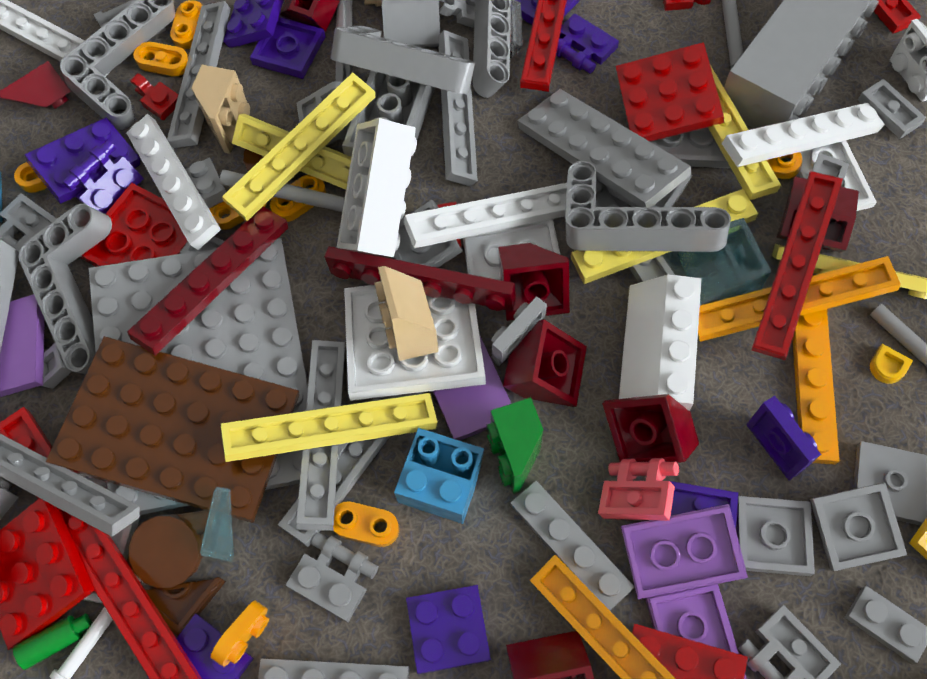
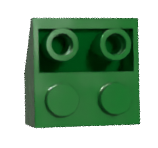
[486,397,543,494]

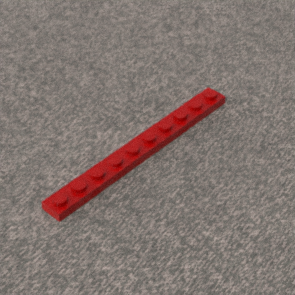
[0,407,202,679]

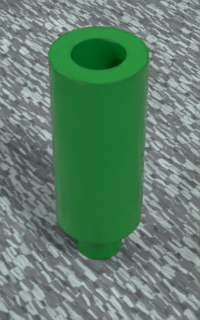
[13,613,92,670]

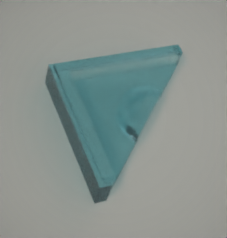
[200,487,234,562]

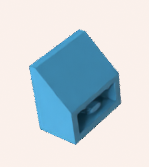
[394,428,484,524]

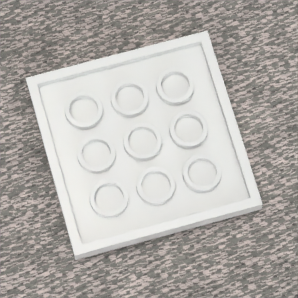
[344,273,486,401]

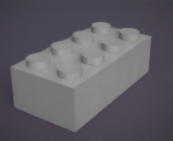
[342,71,435,157]

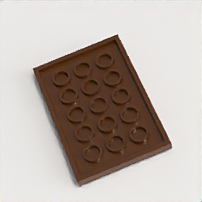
[46,336,299,523]

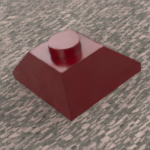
[0,61,71,109]
[498,243,570,321]
[503,319,587,407]
[602,394,699,463]

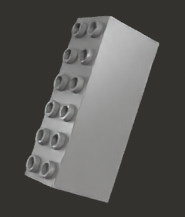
[724,0,879,129]

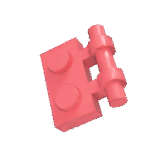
[598,458,679,521]

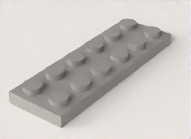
[517,89,691,207]

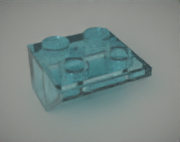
[677,218,771,305]

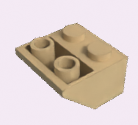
[191,65,250,154]
[374,266,439,361]

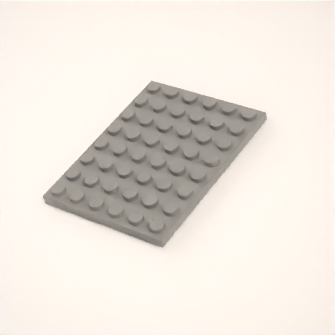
[88,238,308,515]

